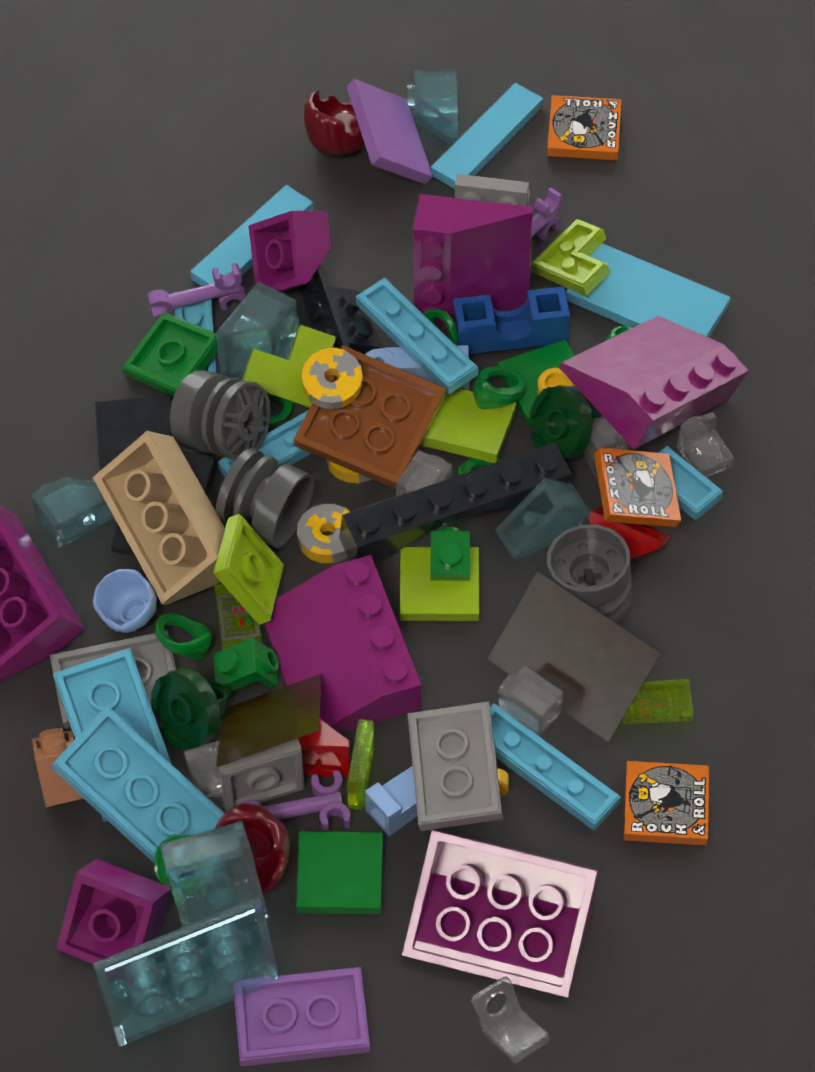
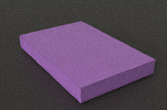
[346,79,433,184]
[233,967,370,1067]

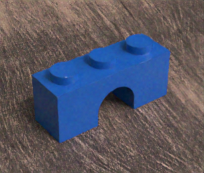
[453,287,570,354]

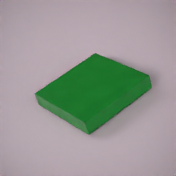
[121,312,224,396]
[497,339,591,426]
[296,831,383,914]

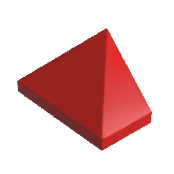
[588,506,671,560]
[298,718,349,777]

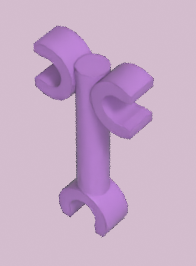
[532,187,563,241]
[148,263,247,319]
[240,770,351,832]

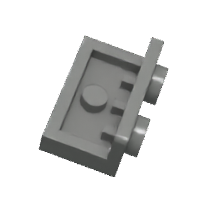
[455,174,530,206]

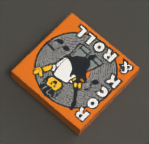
[547,95,622,161]
[594,447,681,527]
[624,761,709,846]

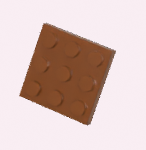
[293,345,446,490]

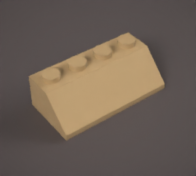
[92,431,225,605]

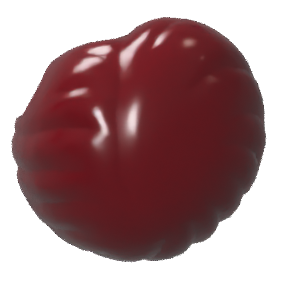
[304,90,365,156]
[210,803,290,898]

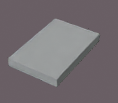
[50,631,176,729]
[407,701,503,831]

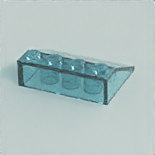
[93,897,280,1047]

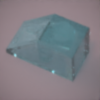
[408,69,458,146]
[31,477,114,548]
[495,478,590,560]

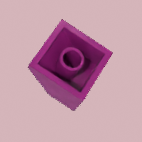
[248,211,331,297]
[56,859,172,980]

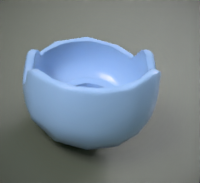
[93,569,157,633]

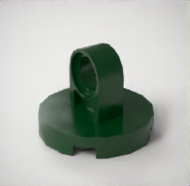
[530,385,605,461]
[151,667,230,750]

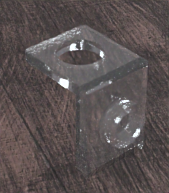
[471,976,550,1063]

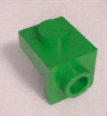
[430,527,470,581]
[213,637,279,692]

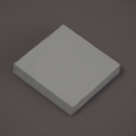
[218,738,305,811]

